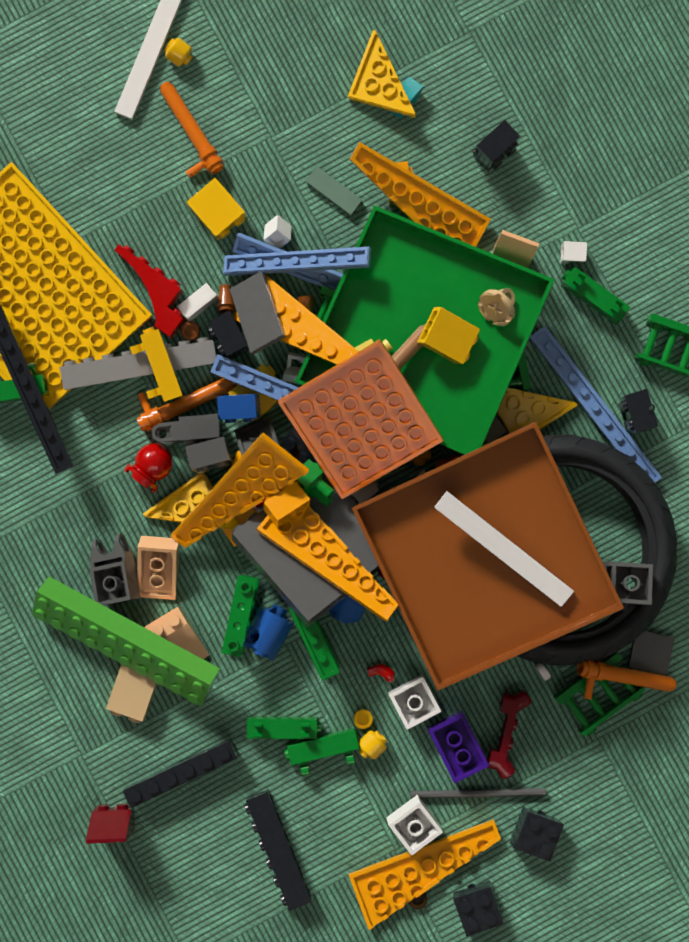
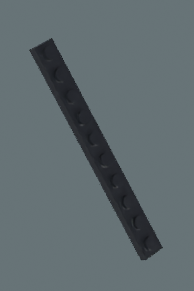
[0,303,75,475]

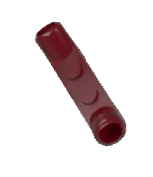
[487,689,531,779]

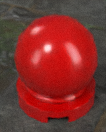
[124,443,173,493]

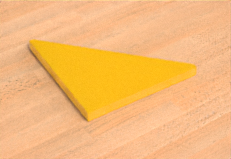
[348,30,416,118]
[497,387,578,434]
[143,473,239,530]

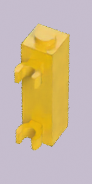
[130,327,183,402]

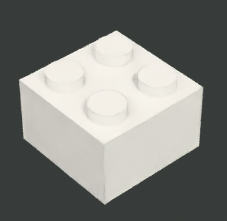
[388,675,441,730]
[386,795,443,855]

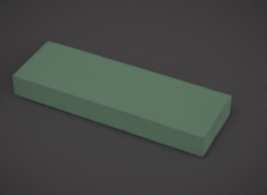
[306,166,362,216]

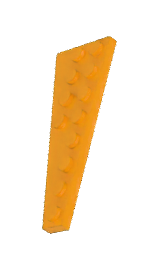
[349,142,491,247]
[170,433,309,548]
[257,506,399,622]

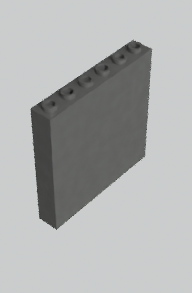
[232,472,380,627]

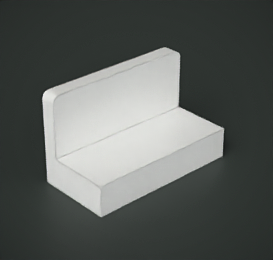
[177,283,218,321]

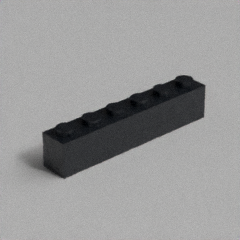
[123,738,239,809]
[244,789,312,911]

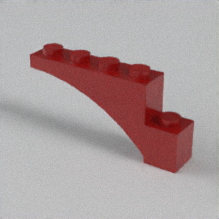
[114,244,185,339]

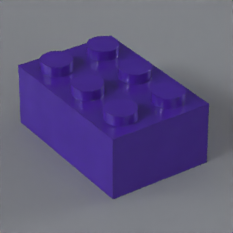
[427,710,489,783]

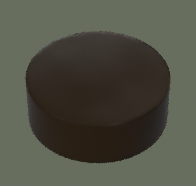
[408,892,427,909]

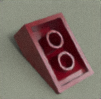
[86,803,135,844]

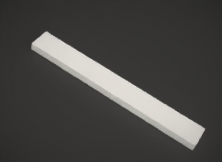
[114,0,182,120]
[434,491,574,607]

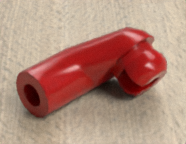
[367,664,395,682]

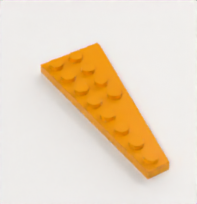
[233,274,359,365]
[349,819,501,930]

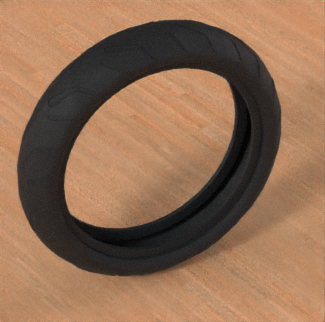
[517,435,677,666]

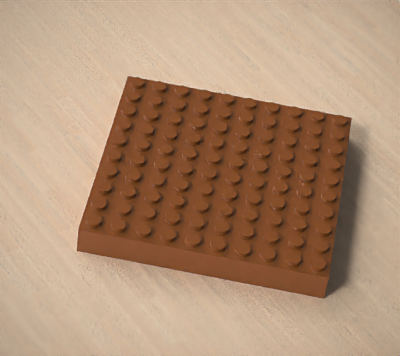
[352,422,624,690]

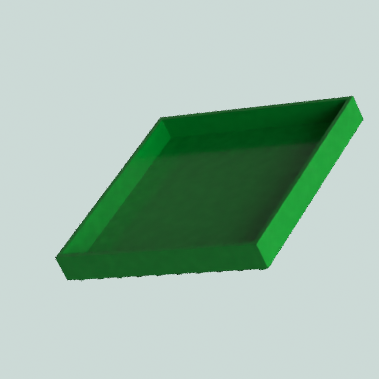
[295,205,555,456]

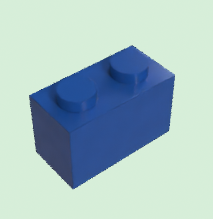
[217,394,261,423]

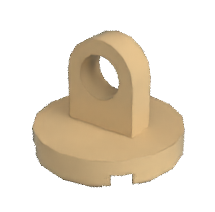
[478,288,515,326]

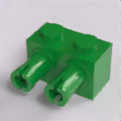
[292,459,335,507]

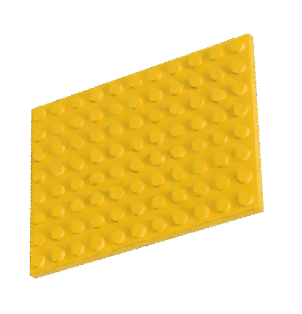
[0,162,153,410]

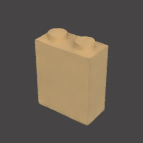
[106,664,157,723]

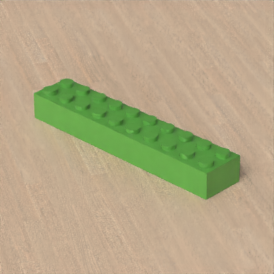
[32,576,220,706]

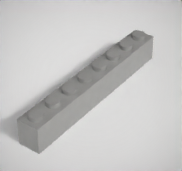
[60,337,216,390]

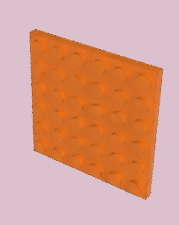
[278,339,443,499]

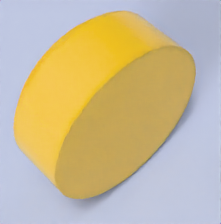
[353,709,373,729]

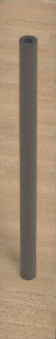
[410,788,546,799]

